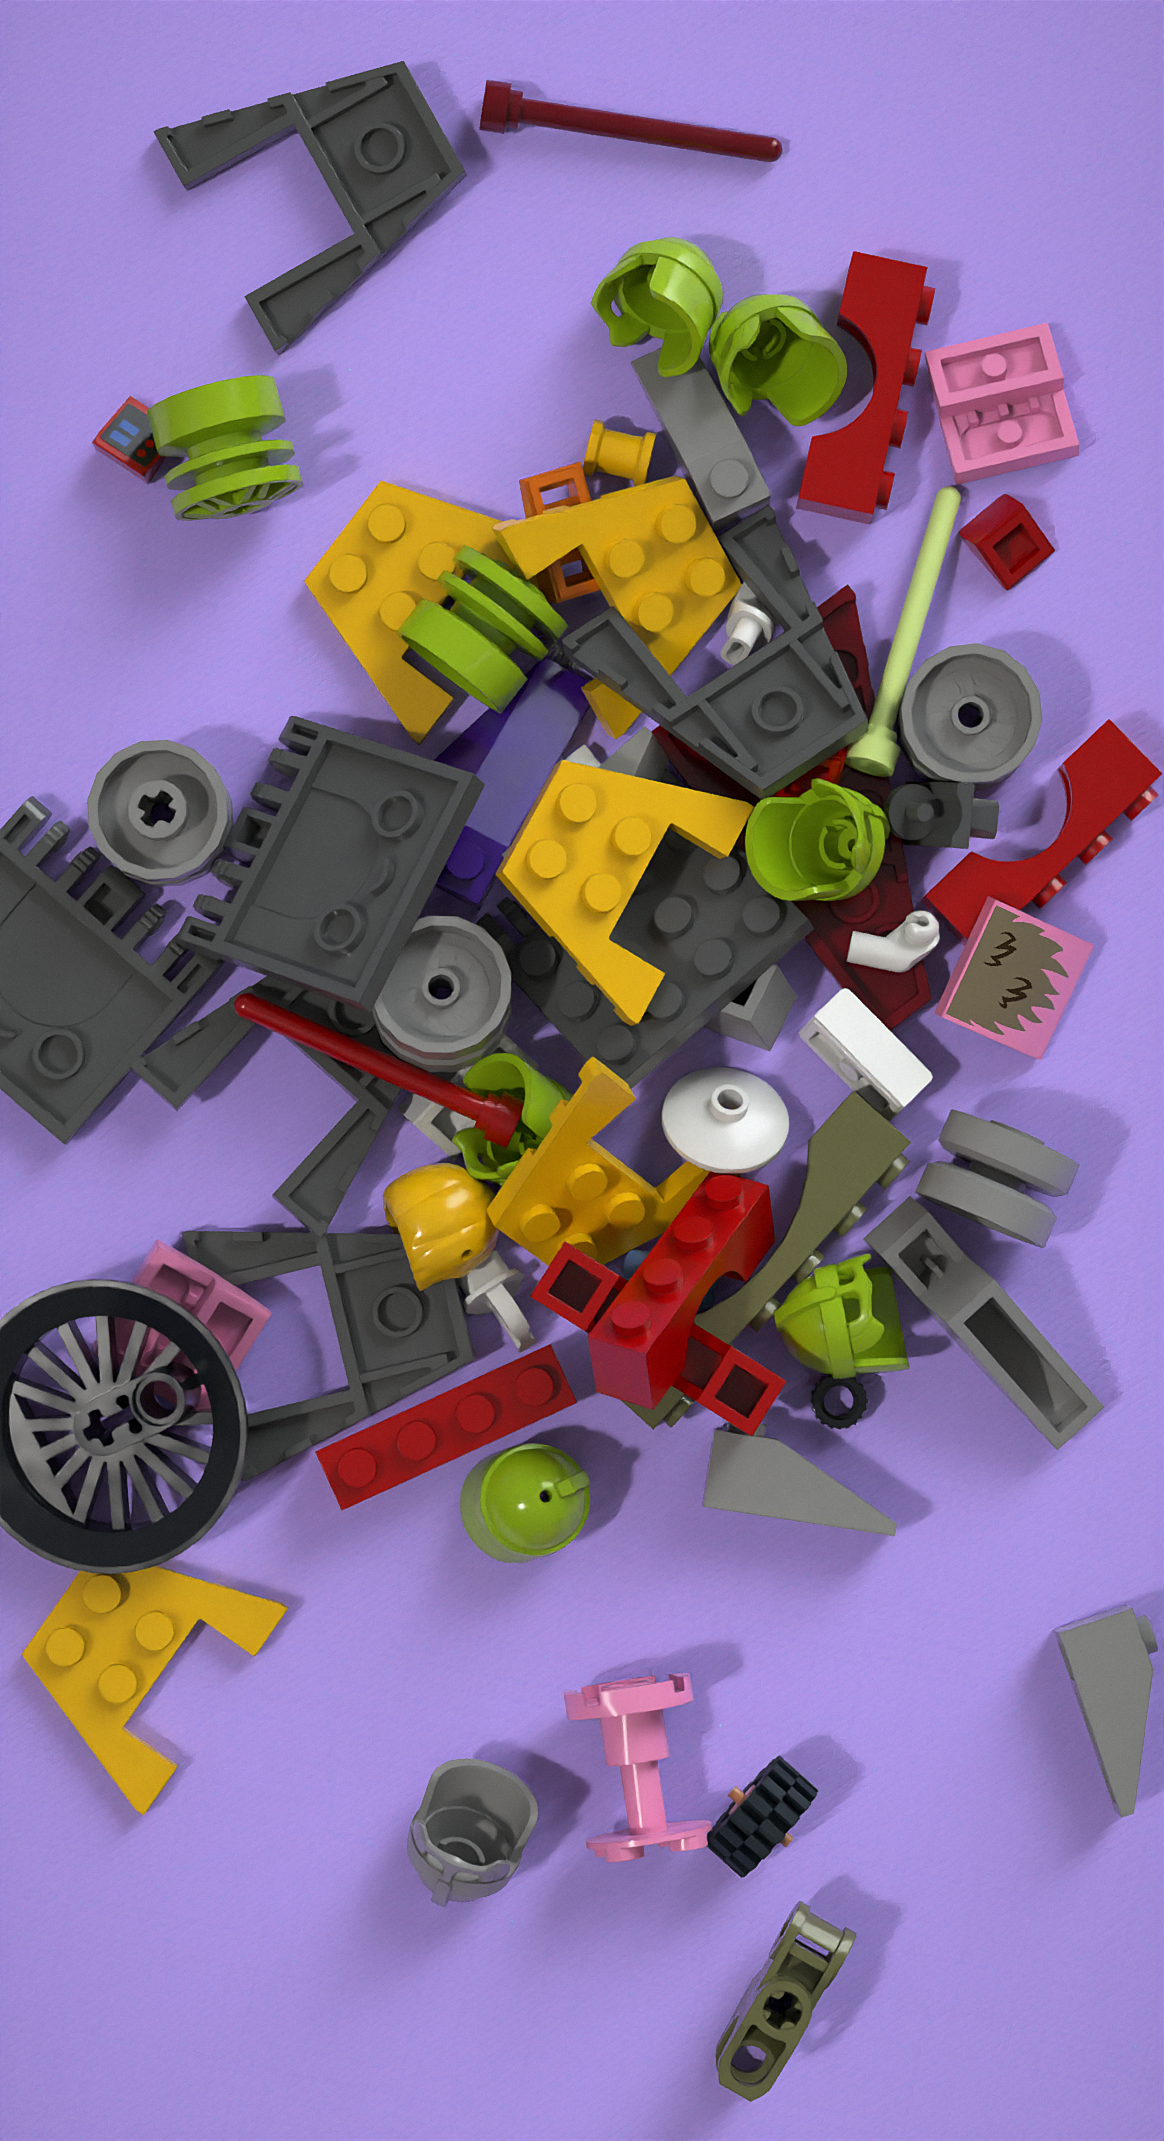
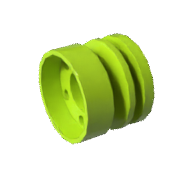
[146,375,303,521]
[397,545,568,714]

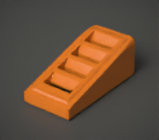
[519,462,600,604]

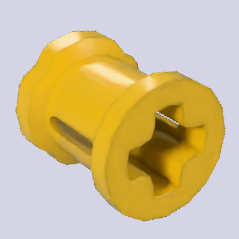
[583,419,657,486]

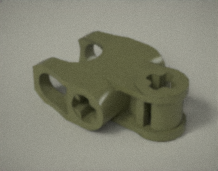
[715,1901,857,2102]

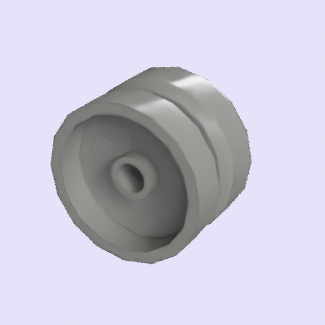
[896,643,1042,791]
[87,740,234,887]
[372,915,512,1073]
[915,1109,1080,1248]

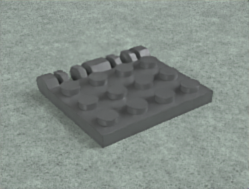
[175,716,485,1013]
[475,768,814,1089]
[0,796,225,1145]

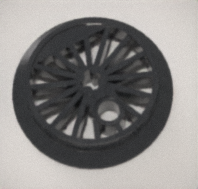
[0,1279,248,1574]

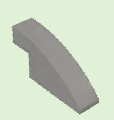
[863,1196,1104,1451]

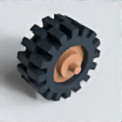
[706,1755,818,1878]

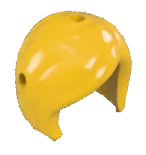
[382,1163,500,1291]

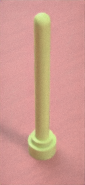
[845,486,961,777]

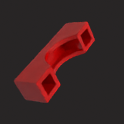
[796,251,936,525]
[921,719,1163,946]
[587,1171,775,1410]
[530,1241,787,1436]
[315,1344,577,1510]

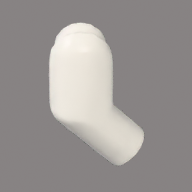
[846,910,940,972]

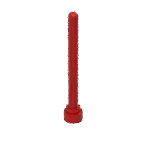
[234,993,524,1149]

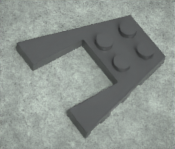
[153,61,467,355]
[561,504,868,800]
[129,976,435,1240]
[182,1231,477,1482]

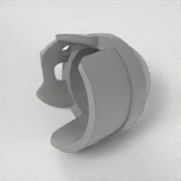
[407,1758,539,1907]

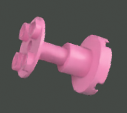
[564,1673,713,1862]

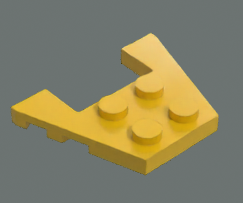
[492,476,742,739]
[304,481,539,746]
[495,760,754,1026]
[486,1056,741,1266]
[21,1565,289,1816]

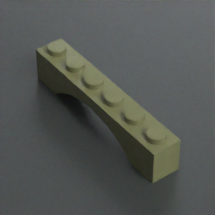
[621,1091,911,1429]

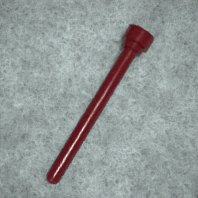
[479,79,783,162]

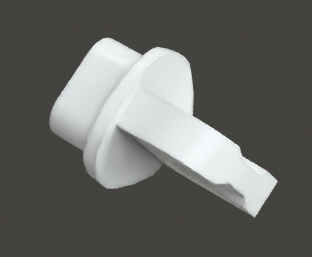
[720,582,778,666]
[457,1251,536,1353]

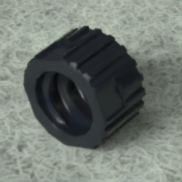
[810,1374,868,1429]

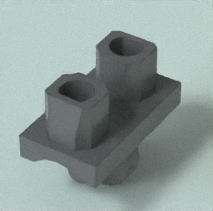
[883,781,999,849]

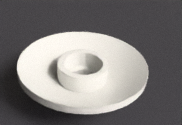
[661,1067,789,1174]

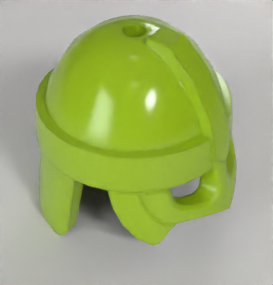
[590,237,723,377]
[708,294,847,427]
[745,778,890,901]
[452,1053,573,1186]
[774,1253,910,1379]
[460,1443,591,1563]

